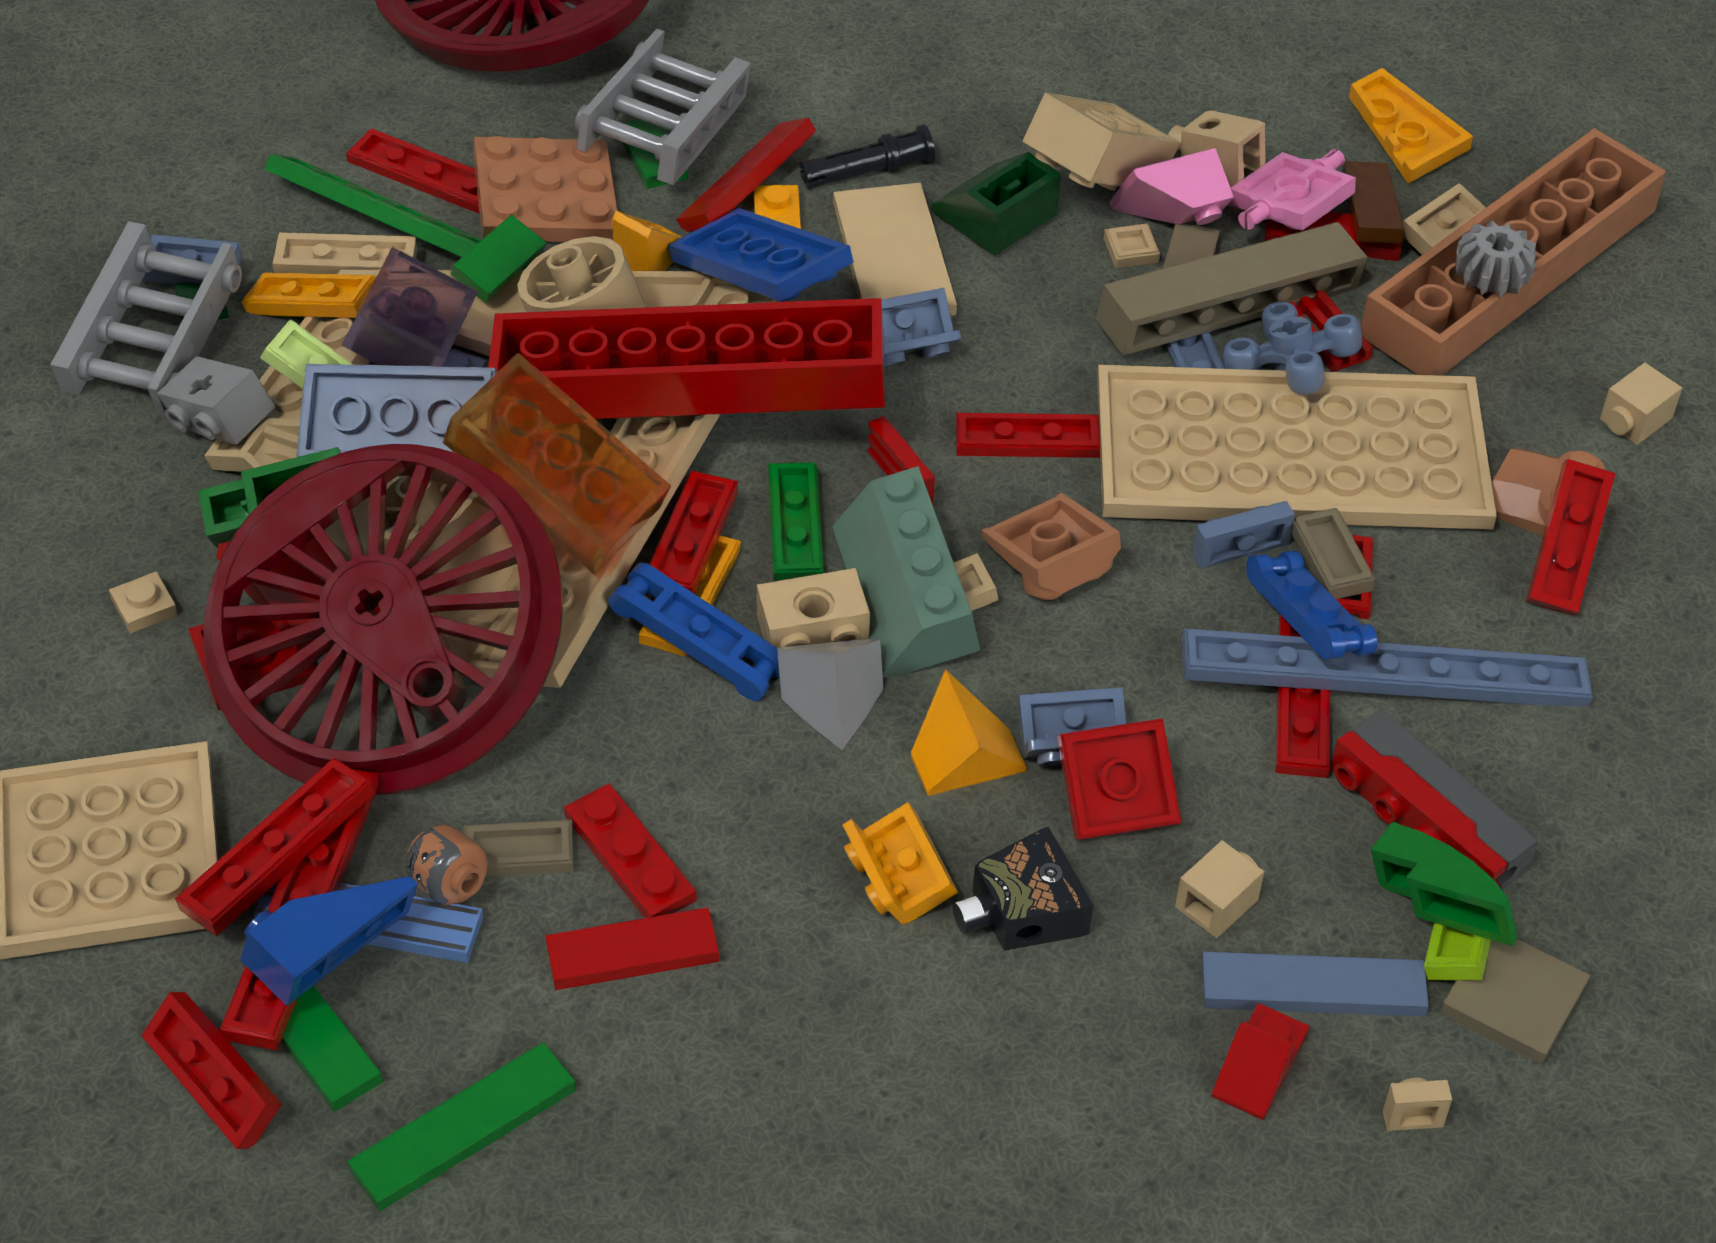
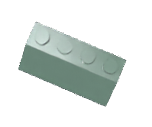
[832,466,981,678]

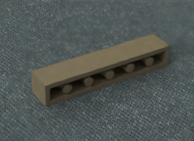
[1096,222,1367,355]

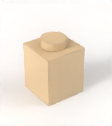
[1600,362,1682,445]
[1175,840,1264,938]

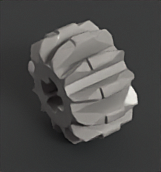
[1455,220,1536,298]

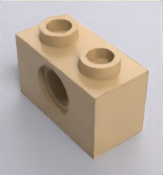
[756,568,870,648]

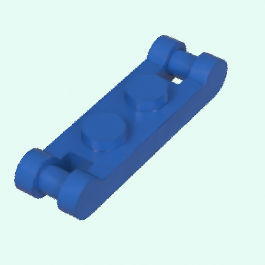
[1246,551,1378,660]
[608,563,779,702]

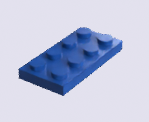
[668,208,854,302]

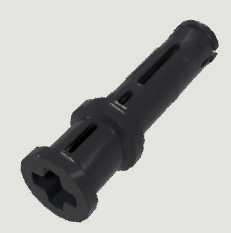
[799,124,935,189]

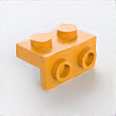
[842,802,959,925]

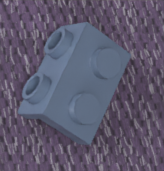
[882,288,961,366]
[1017,687,1127,767]

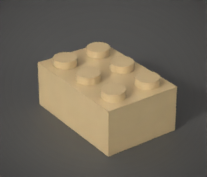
[1022,92,1181,191]

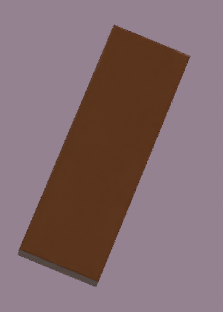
[1342,161,1404,244]

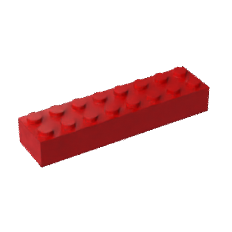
[488,298,885,423]

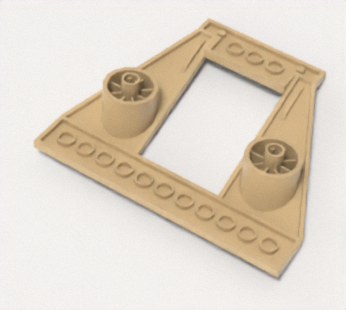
[204,236,778,688]

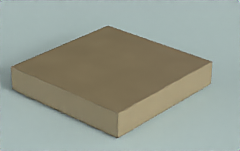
[1440,939,1591,1064]

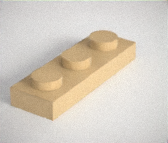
[273,232,418,274]

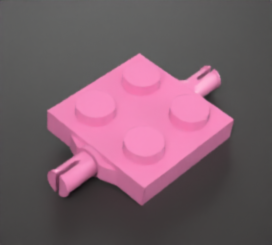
[1229,149,1356,231]

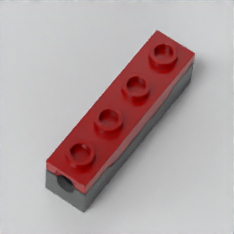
[1330,709,1538,890]

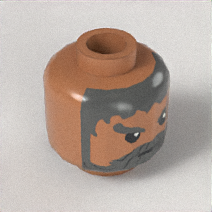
[406,825,488,905]

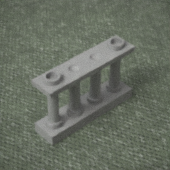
[575,29,751,185]
[50,221,242,416]

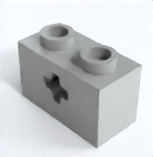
[157,356,276,445]

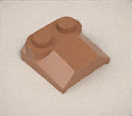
[1492,447,1606,536]
[981,493,1121,600]

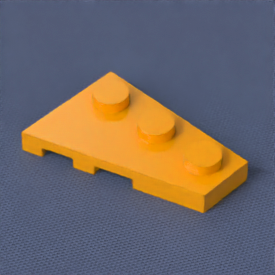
[1349,68,1474,184]

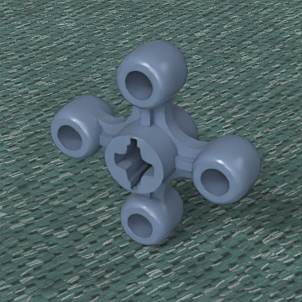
[1223,302,1362,395]

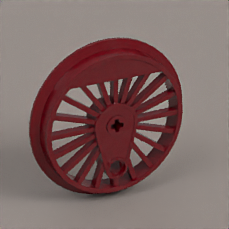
[375,0,649,72]
[203,444,563,796]

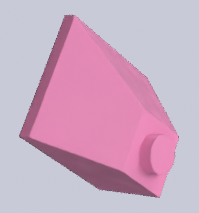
[1109,148,1234,225]

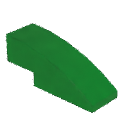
[198,447,341,547]
[1370,822,1517,946]

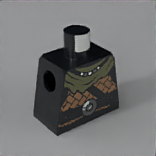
[953,826,1093,951]

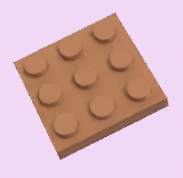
[473,136,617,242]

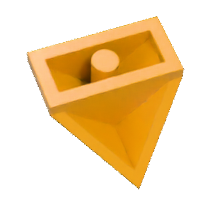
[911,669,1027,796]

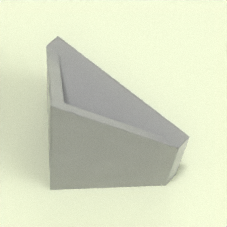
[777,638,884,750]

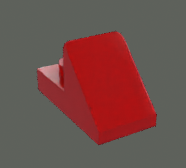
[1211,1003,1310,1120]

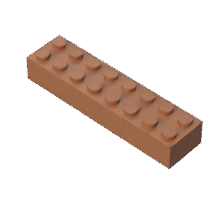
[1361,128,1667,376]

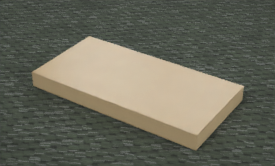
[833,182,957,316]

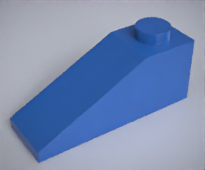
[240,876,418,1006]

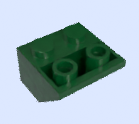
[931,152,1061,256]

